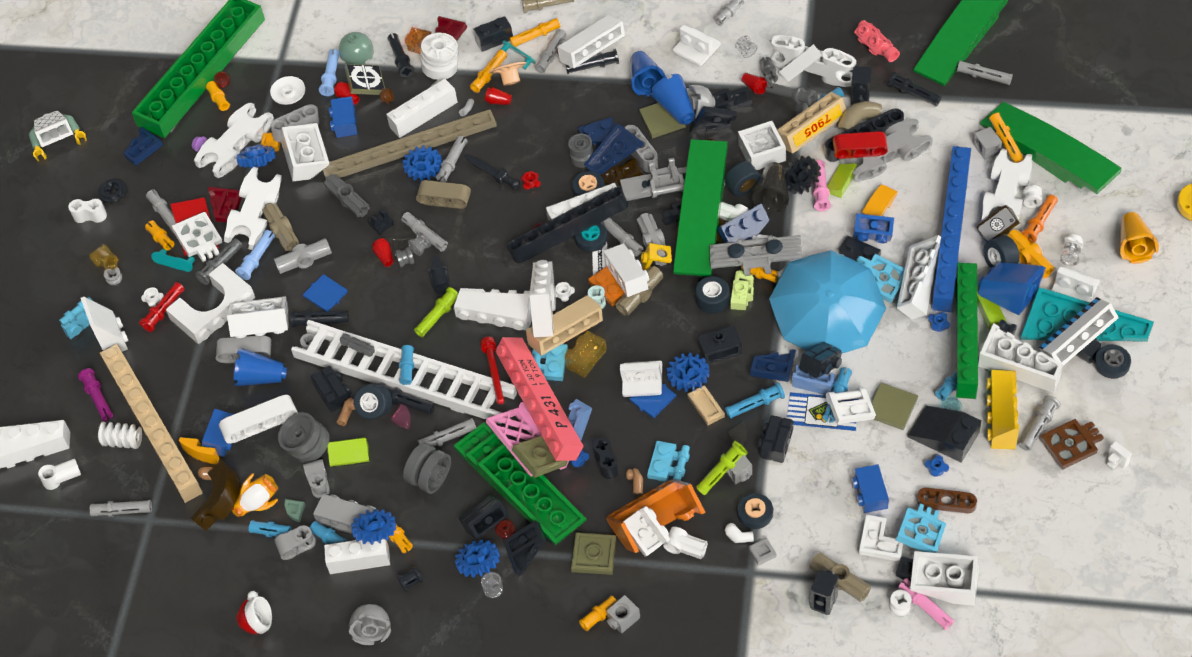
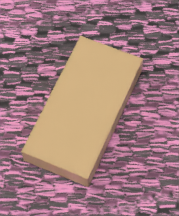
[688,385,725,426]

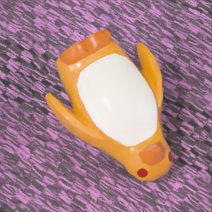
[232,473,278,517]

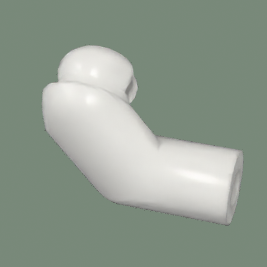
[725,523,754,543]

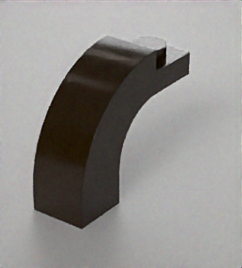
[191,460,240,531]

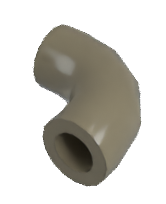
[837,101,882,131]

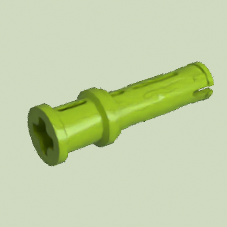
[414,287,459,337]
[696,441,748,495]

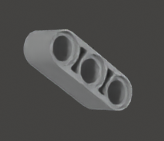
[271,104,319,142]
[624,125,658,173]
[216,336,271,363]

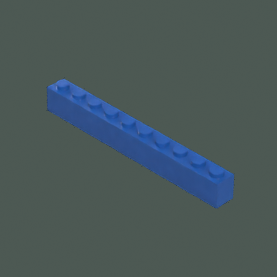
[932,146,971,312]

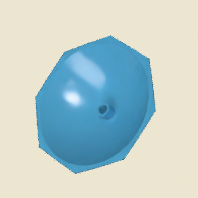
[769,250,886,354]

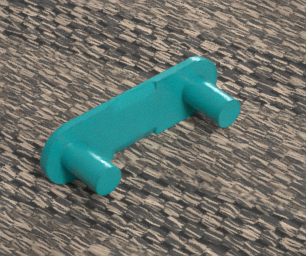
[500,40,536,70]
[151,248,195,272]

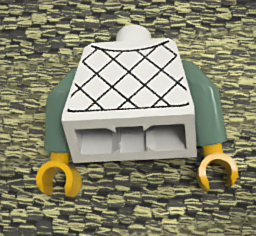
[29,111,87,162]

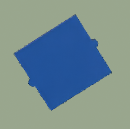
[303,274,348,312]
[630,384,676,418]

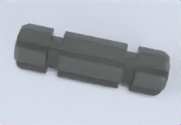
[340,333,375,357]

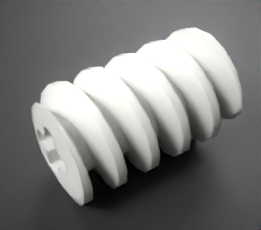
[98,421,142,449]

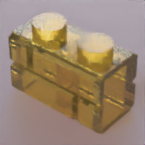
[565,331,607,377]

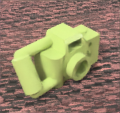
[731,270,754,310]

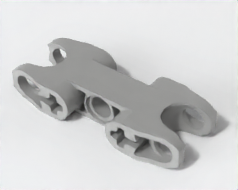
[839,119,933,182]

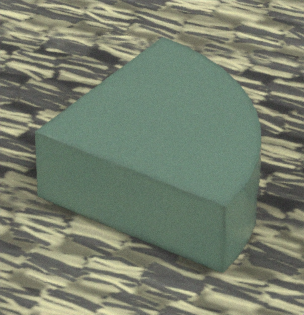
[284,499,305,522]

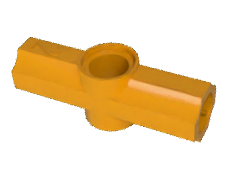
[1007,229,1055,279]

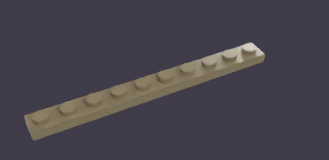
[323,109,497,179]

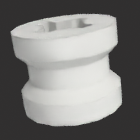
[1023,185,1042,208]
[890,590,912,616]

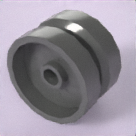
[278,412,329,463]
[403,442,451,494]

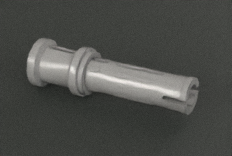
[1019,395,1061,451]

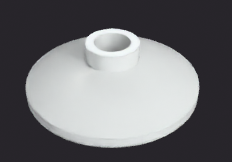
[270,76,305,105]

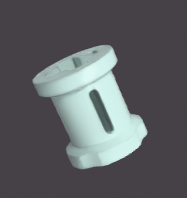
[588,285,606,309]

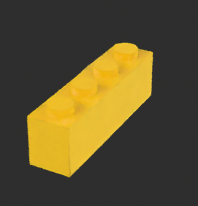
[986,370,1019,450]

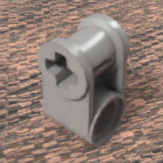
[303,459,330,499]
[274,525,316,560]

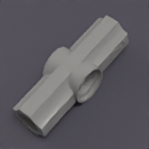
[637,213,667,266]
[274,238,332,274]

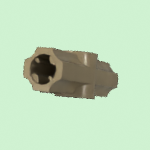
[262,203,299,252]
[615,266,663,316]
[809,552,871,602]

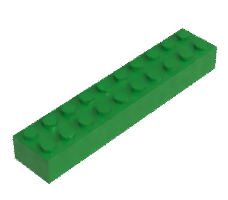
[132,0,265,138]

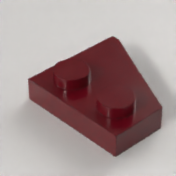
[435,16,467,41]
[208,187,242,223]

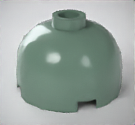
[339,32,374,65]

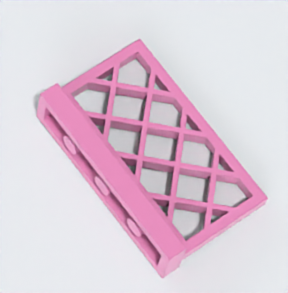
[486,402,569,476]

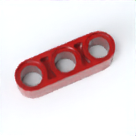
[833,131,888,159]

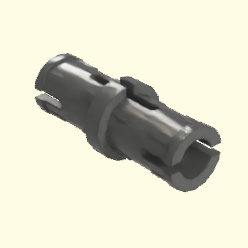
[760,57,778,84]

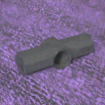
[324,174,370,217]

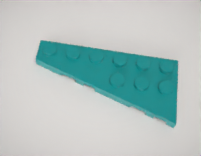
[1021,287,1154,342]

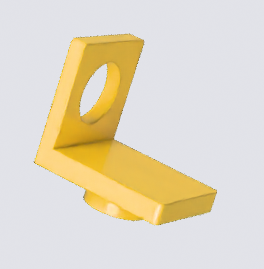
[641,243,672,271]

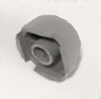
[686,85,715,121]
[349,604,391,645]

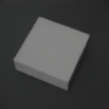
[748,538,776,566]

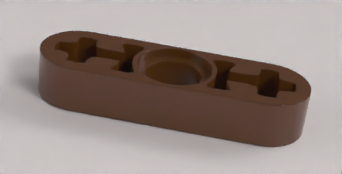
[917,488,977,514]

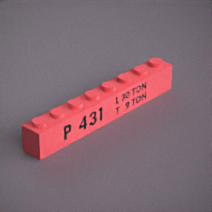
[496,337,583,461]

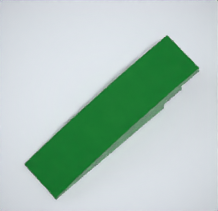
[913,0,1008,86]
[980,102,1122,194]
[673,139,728,277]
[454,422,586,545]

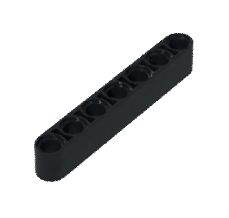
[507,187,628,263]

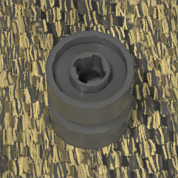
[569,134,593,168]

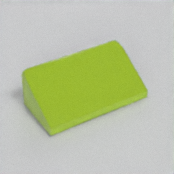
[827,163,857,198]
[977,292,1007,330]
[328,438,369,467]

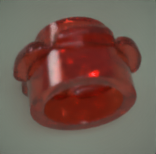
[214,72,231,88]
[495,520,515,539]

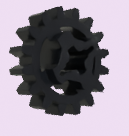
[782,155,821,195]

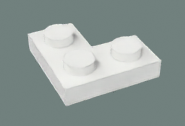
[859,515,903,562]

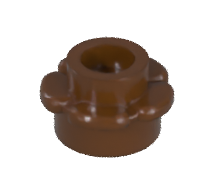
[380,88,395,105]

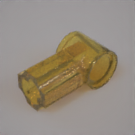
[89,244,119,270]

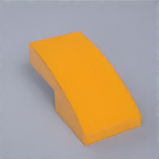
[862,184,898,216]
[179,437,220,464]

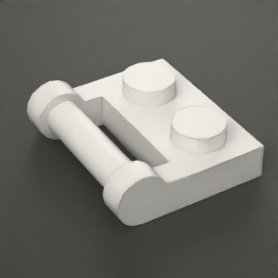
[826,387,876,425]

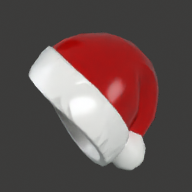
[237,591,272,634]

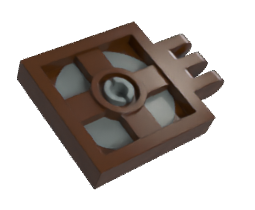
[1040,418,1104,470]

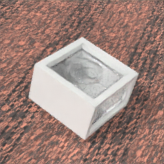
[738,121,786,170]

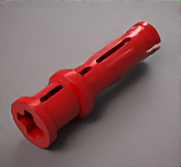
[139,282,184,332]

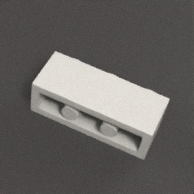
[603,243,649,297]
[324,539,390,574]

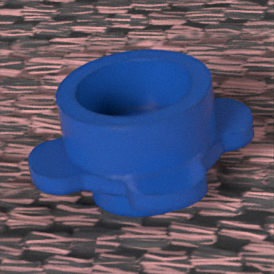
[928,312,950,332]
[570,450,589,467]
[925,455,949,477]

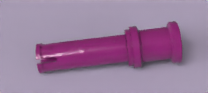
[78,368,113,421]

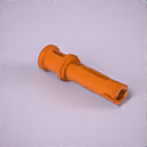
[1021,194,1058,243]

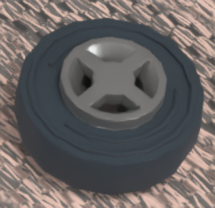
[1095,345,1131,379]

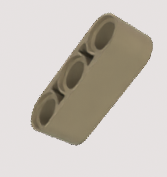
[416,180,471,209]

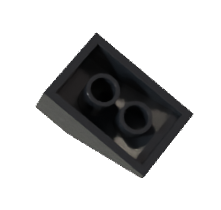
[907,405,982,463]

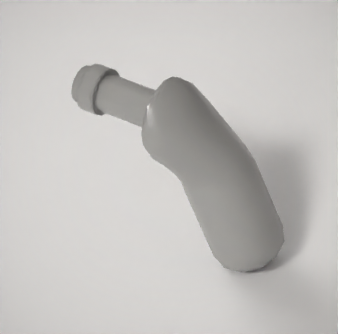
[459,99,474,116]

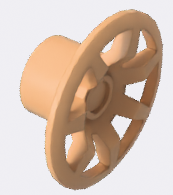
[489,62,527,86]

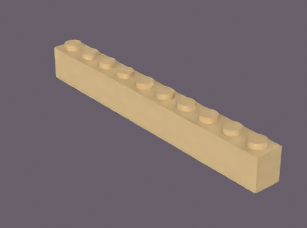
[100,344,203,503]

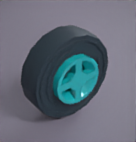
[575,223,608,252]

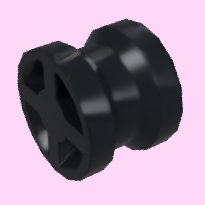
[998,320,1017,335]

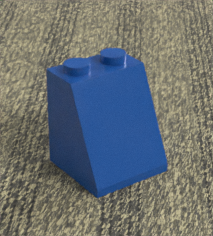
[978,262,1046,315]

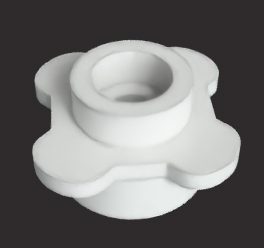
[1064,234,1083,251]
[555,282,575,302]
[141,287,164,307]

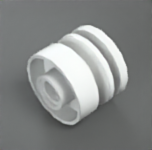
[421,33,458,80]

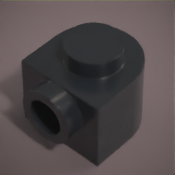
[1076,338,1101,364]

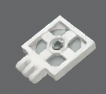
[172,212,222,262]

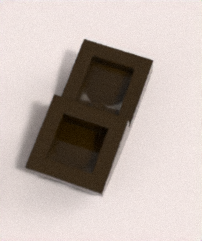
[602,158,644,186]

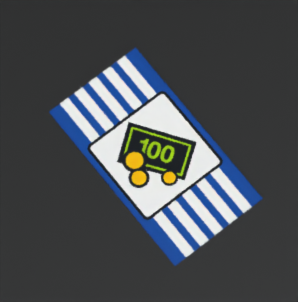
[787,392,859,431]

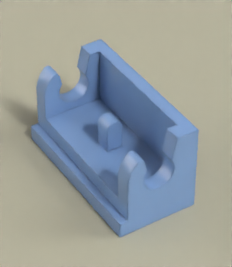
[792,365,836,395]
[568,399,592,441]

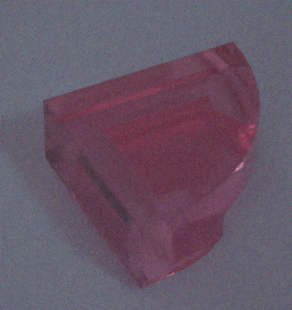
[391,404,411,429]

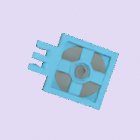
[857,254,905,303]
[896,503,946,553]

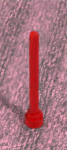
[480,337,504,405]

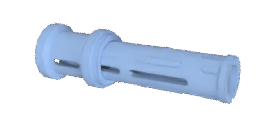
[319,49,339,96]
[235,230,275,280]

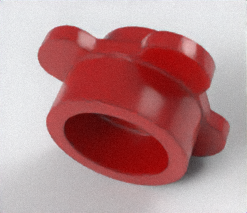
[521,171,541,190]

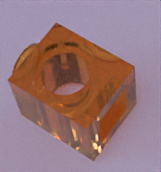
[405,27,432,54]

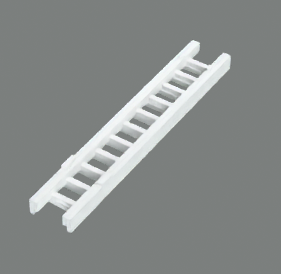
[291,320,517,424]

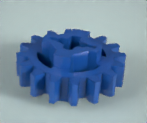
[236,144,276,169]
[403,145,442,181]
[667,353,710,392]
[351,509,396,545]
[455,540,500,578]

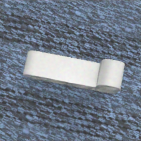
[219,395,298,443]

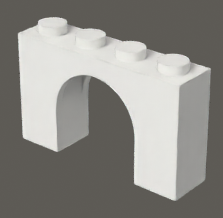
[530,260,556,337]
[166,263,255,344]

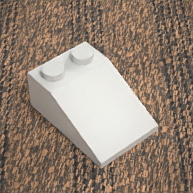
[81,297,128,352]
[910,551,979,606]

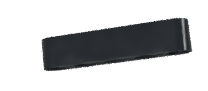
[825,108,904,162]

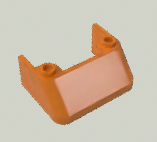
[606,479,705,553]

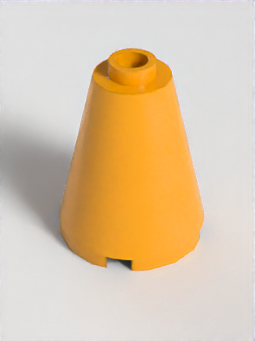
[1119,212,1159,264]

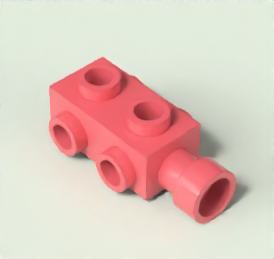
[854,20,900,62]

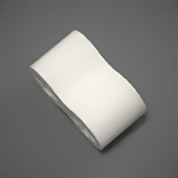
[69,199,107,223]

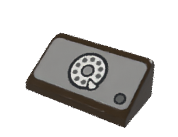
[976,205,1020,242]

